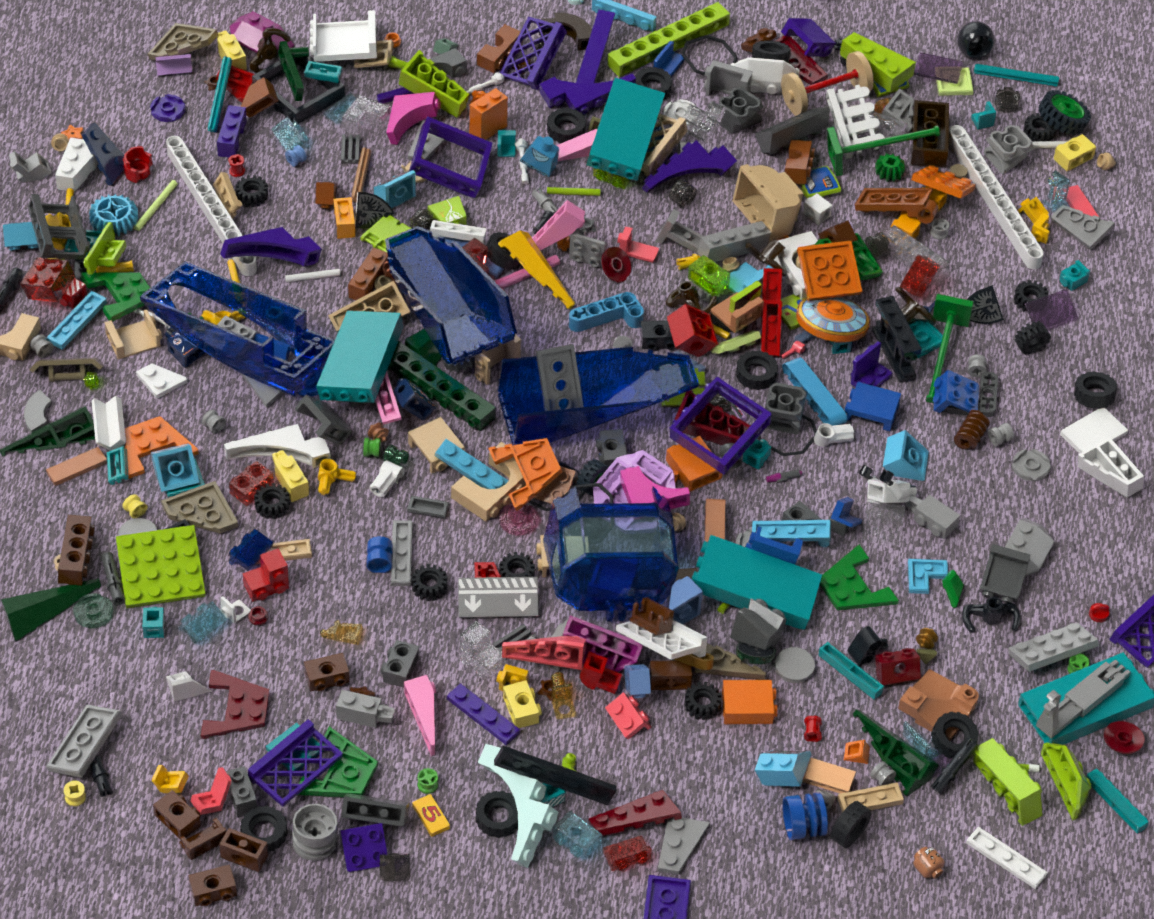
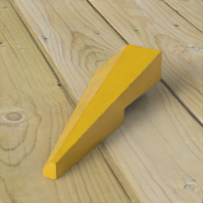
[498,230,575,309]

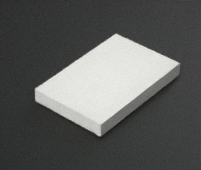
[1060,407,1128,454]

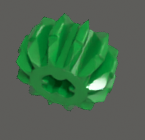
[875,153,905,182]

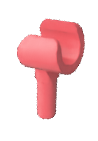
[780,341,805,359]

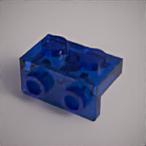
[229,529,273,571]

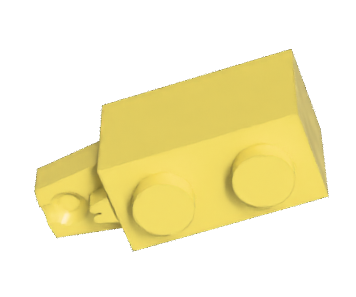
[217,30,247,70]
[272,450,309,502]

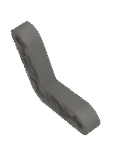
[943,372,998,418]

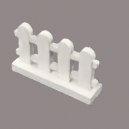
[826,85,884,159]

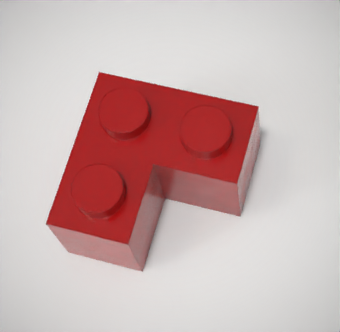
[242,548,289,602]

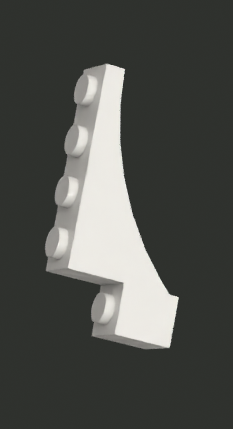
[224,424,331,469]

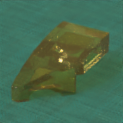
[320,620,363,645]

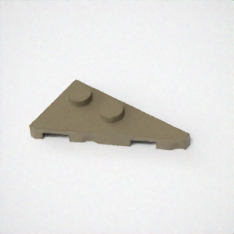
[695,643,766,680]

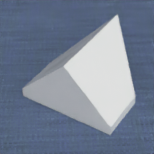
[166,671,212,702]

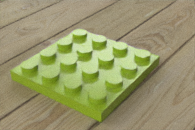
[116,525,206,608]

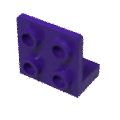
[850,341,892,387]
[339,823,389,872]

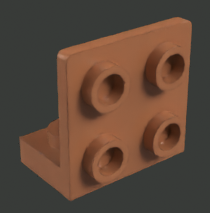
[711,292,764,333]
[533,466,579,507]

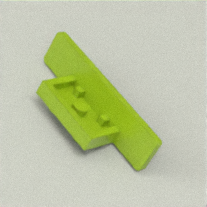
[84,222,127,275]

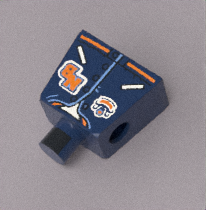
[165,325,211,368]
[393,378,436,421]

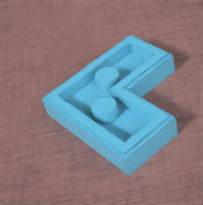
[908,559,948,594]

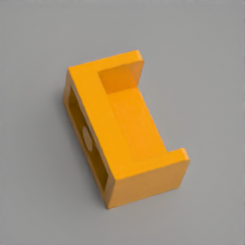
[333,197,355,239]

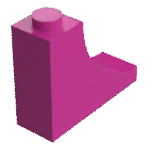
[386,92,441,145]
[620,466,690,518]

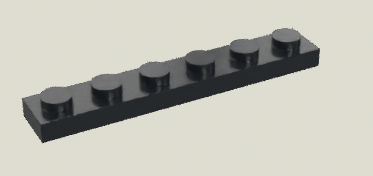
[494,745,617,805]

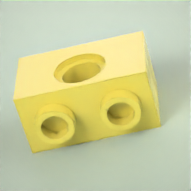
[1054,134,1096,172]
[503,680,542,728]

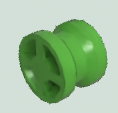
[363,437,381,457]
[1067,653,1089,674]
[417,768,438,794]

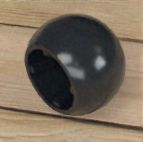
[957,21,995,59]

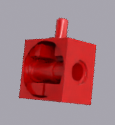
[667,304,718,357]

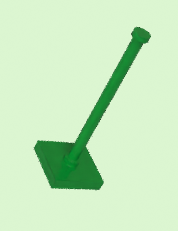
[827,126,940,176]
[925,294,973,403]

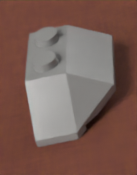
[1005,518,1054,576]

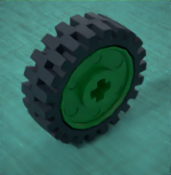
[1038,90,1091,135]

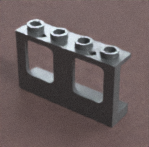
[28,194,90,260]

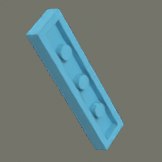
[592,0,656,32]
[47,291,107,350]
[434,439,509,489]

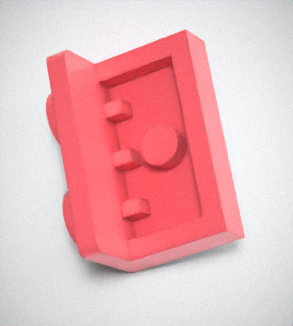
[605,692,651,739]

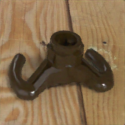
[249,28,291,73]
[745,239,787,277]
[665,281,718,313]
[896,287,936,325]

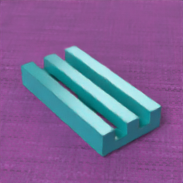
[304,61,342,83]
[107,446,129,485]

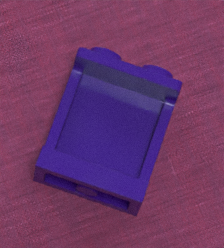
[781,18,836,57]

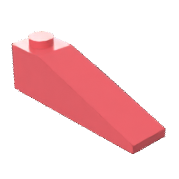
[502,636,586,670]

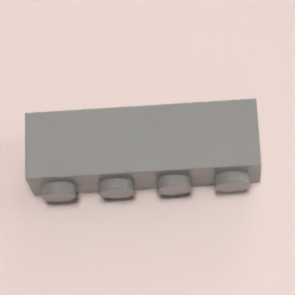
[697,221,771,264]

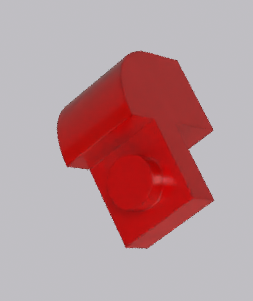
[580,651,622,694]

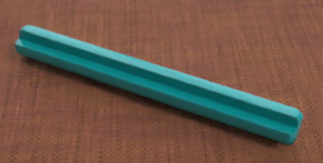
[208,56,232,132]
[974,64,1059,86]

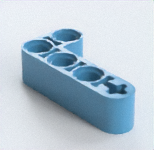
[569,292,644,332]

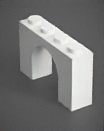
[778,231,818,301]

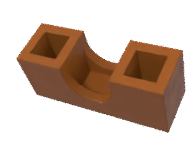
[477,24,523,73]
[785,140,815,184]
[348,248,390,300]

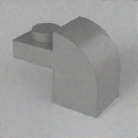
[9,151,51,183]

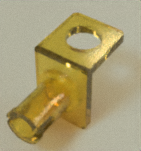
[551,672,576,720]

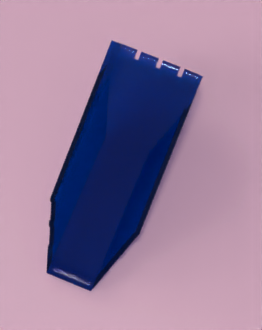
[385,226,517,365]
[497,347,699,445]

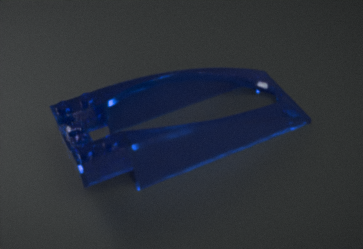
[140,261,335,396]

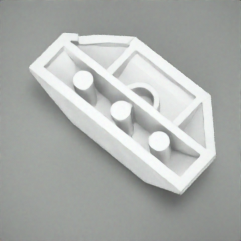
[731,58,800,94]

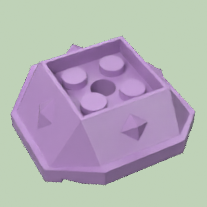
[593,450,676,532]

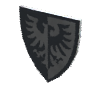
[355,192,394,229]
[967,285,1004,324]

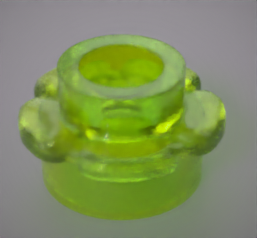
[84,372,99,390]

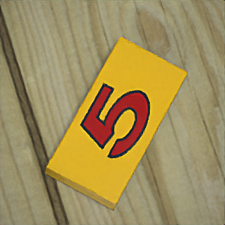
[412,794,450,837]

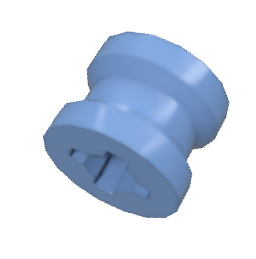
[285,145,307,167]

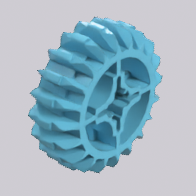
[89,193,138,236]

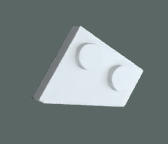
[136,363,188,399]

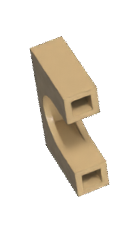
[0,313,41,361]
[451,442,526,522]

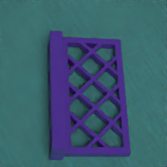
[500,16,567,90]
[1109,595,1154,668]
[248,719,343,807]

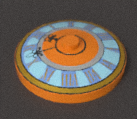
[796,297,870,342]

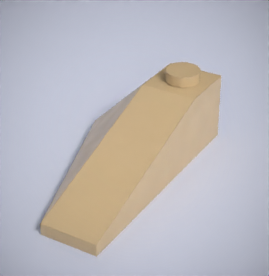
[328,281,411,331]

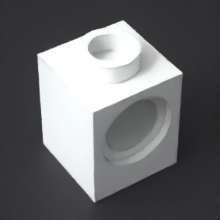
[803,194,832,225]

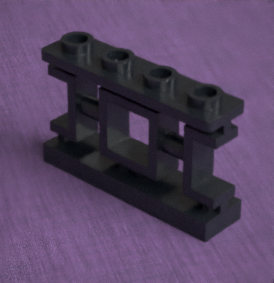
[872,296,922,382]

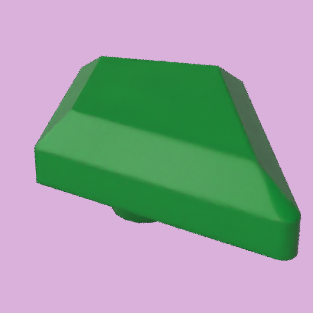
[942,569,964,608]

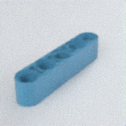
[782,357,847,426]

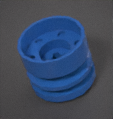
[783,792,828,840]

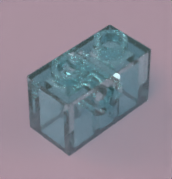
[553,811,602,860]

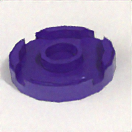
[150,94,186,122]

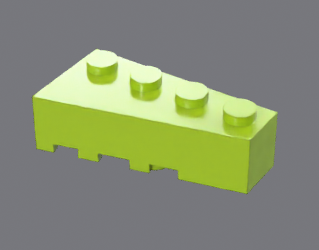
[840,32,916,93]
[398,50,469,118]
[973,738,1043,826]

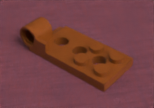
[854,188,938,224]

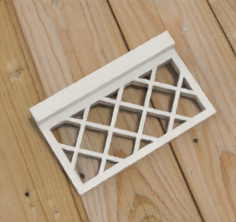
[616,620,707,660]

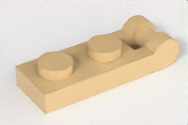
[213,172,242,219]

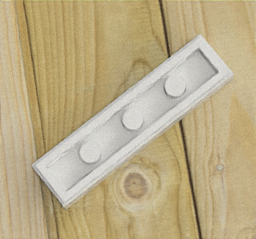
[966,827,1048,889]

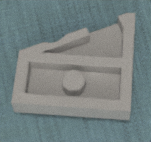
[882,88,914,132]

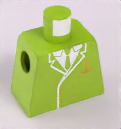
[428,196,467,225]

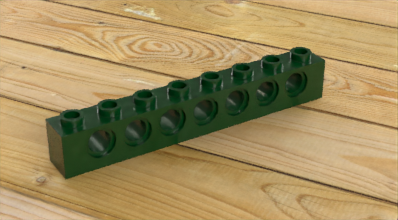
[387,341,496,431]

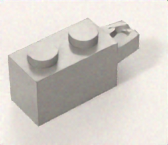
[906,494,960,539]
[336,690,395,728]

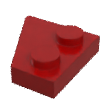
[216,65,254,102]

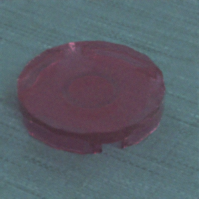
[499,503,538,536]

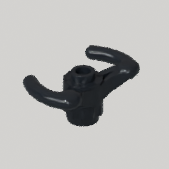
[962,597,1021,633]

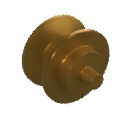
[916,628,938,649]

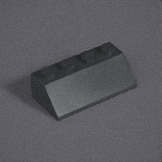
[755,106,830,155]

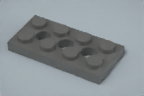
[536,344,585,426]

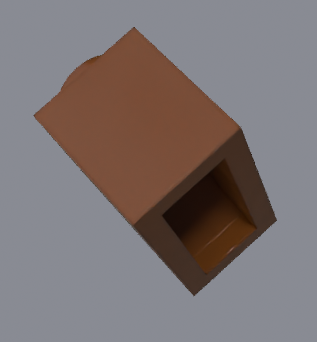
[241,78,278,117]
[315,182,337,208]

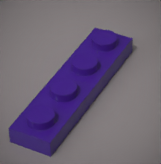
[446,683,520,745]

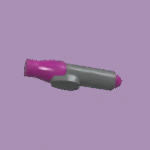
[766,469,803,483]

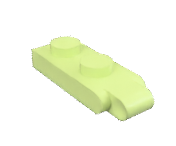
[711,331,761,354]

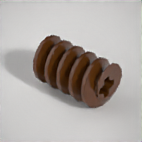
[954,409,990,449]

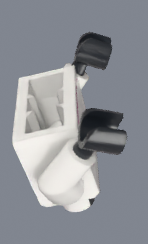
[859,465,917,503]

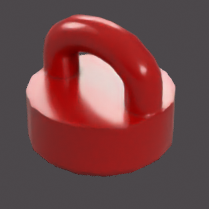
[1089,603,1110,623]

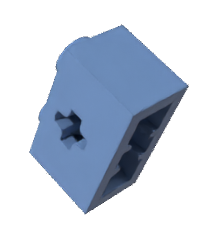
[624,664,651,698]

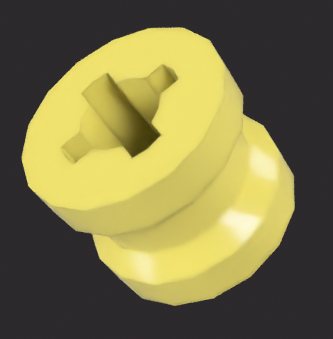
[122,494,148,519]
[64,781,86,806]

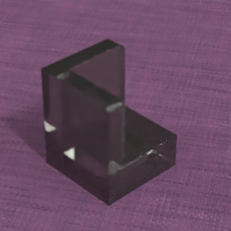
[380,853,410,881]

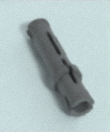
[101,552,125,605]

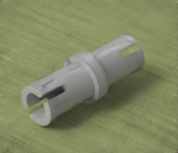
[532,188,558,214]

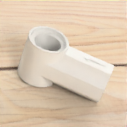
[814,423,854,447]
[370,460,404,497]

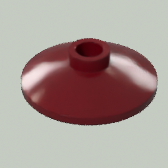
[601,247,631,282]
[1103,721,1145,754]

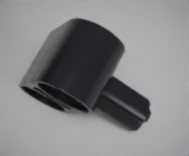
[847,626,888,667]

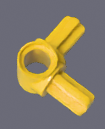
[201,309,246,327]
[318,459,356,496]

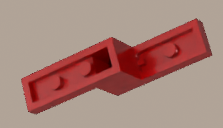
[761,268,782,357]

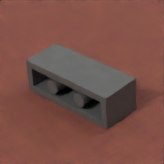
[341,793,410,826]

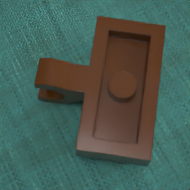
[741,28,777,52]

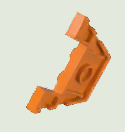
[125,416,199,479]
[488,438,562,511]

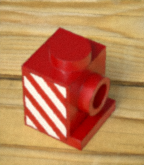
[58,276,87,309]

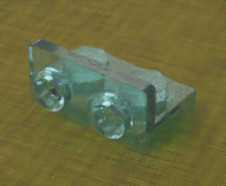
[271,116,311,151]
[178,601,228,644]

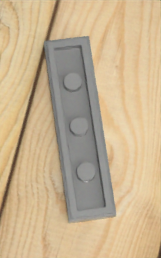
[391,520,412,586]

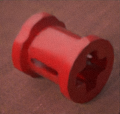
[228,154,245,177]
[804,715,822,742]

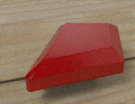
[474,562,501,578]

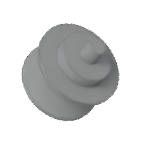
[613,336,633,354]

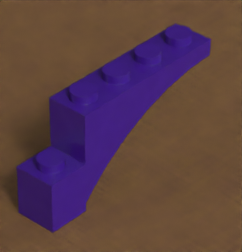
[539,73,636,115]
[642,140,737,193]
[220,227,322,267]

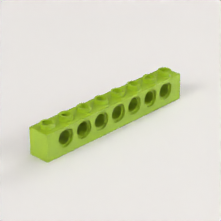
[607,2,730,77]

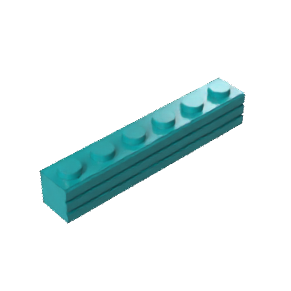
[818,642,884,700]
[1086,768,1149,834]

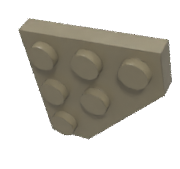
[148,23,219,60]
[161,481,239,534]

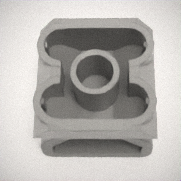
[983,125,1034,174]

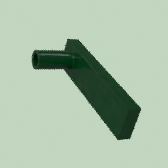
[278,41,309,101]

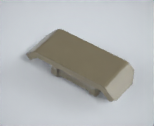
[29,357,104,382]

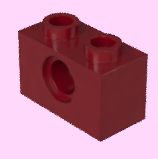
[875,648,921,685]

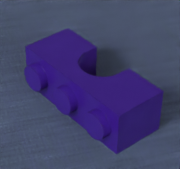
[217,105,247,158]

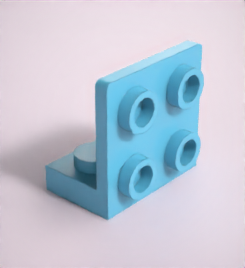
[721,262,772,293]

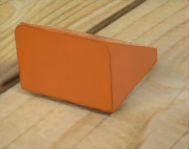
[844,740,870,764]

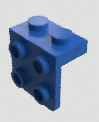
[933,370,979,413]

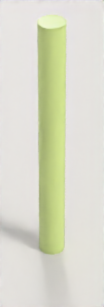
[134,180,178,231]

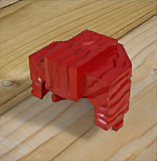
[123,146,153,183]

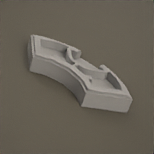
[24,390,52,433]

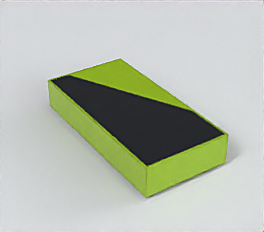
[729,281,762,313]

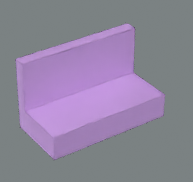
[156,54,192,76]

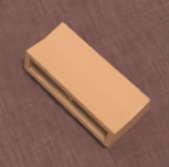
[802,757,856,794]

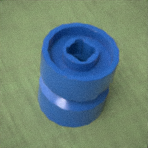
[366,536,393,573]

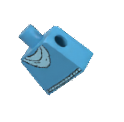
[520,136,560,177]

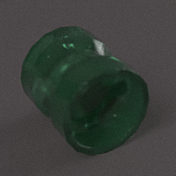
[383,444,409,468]

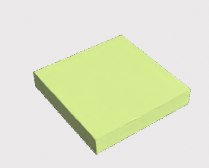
[934,67,974,96]

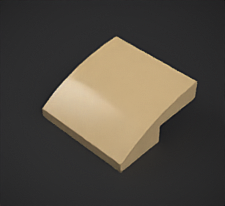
[354,40,394,68]

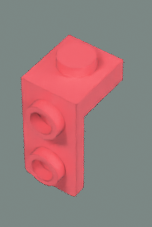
[617,227,659,263]
[190,767,231,815]

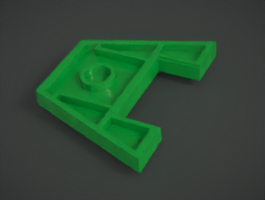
[815,233,883,281]
[81,272,155,322]
[819,544,899,611]
[298,726,378,797]

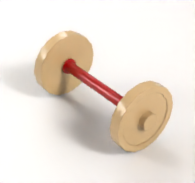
[781,51,874,116]

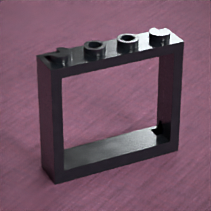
[252,55,345,125]

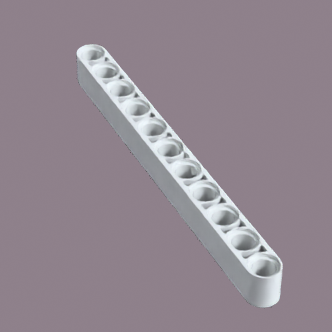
[949,125,1044,269]
[166,136,257,276]

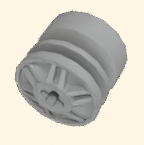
[292,804,337,861]

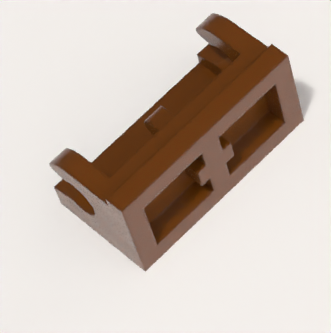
[630,597,674,635]
[650,661,692,690]
[179,818,227,860]

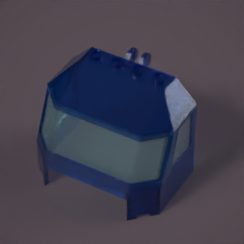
[543,486,679,622]

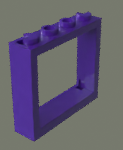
[409,116,493,198]
[669,377,772,475]

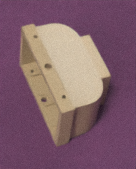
[732,164,803,243]

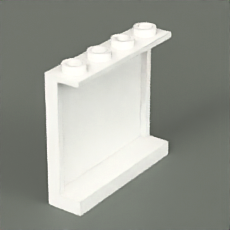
[310,10,377,62]

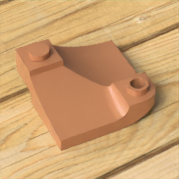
[898,669,979,741]

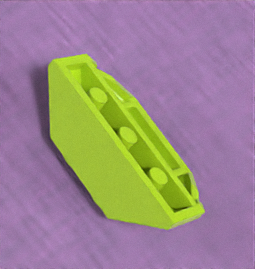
[1041,742,1091,820]

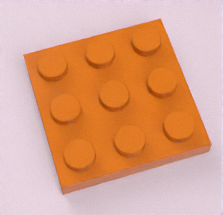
[911,165,976,198]
[797,241,862,301]

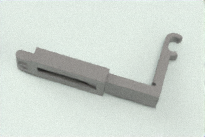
[1036,660,1131,738]

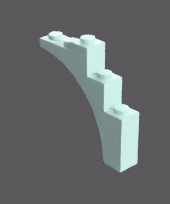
[478,744,559,868]

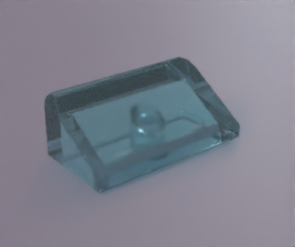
[323,92,361,124]
[903,721,940,759]

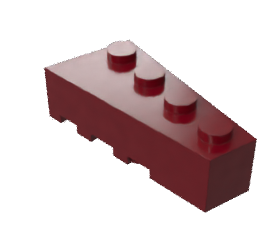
[674,388,751,445]

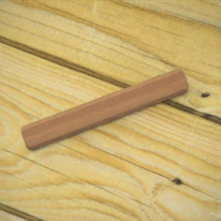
[351,147,371,203]

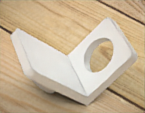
[220,596,250,624]

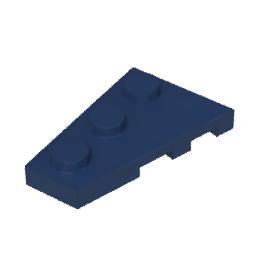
[82,122,124,185]

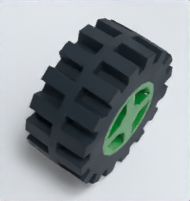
[577,459,609,497]

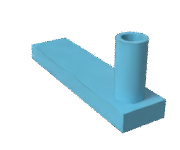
[752,520,831,547]

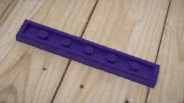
[576,9,615,83]

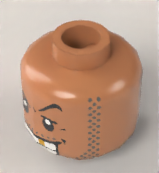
[913,847,945,879]

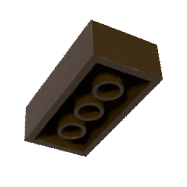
[911,100,949,167]

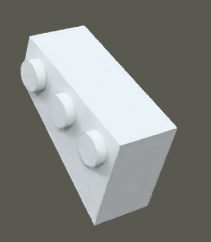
[55,138,99,192]
[1078,437,1144,498]

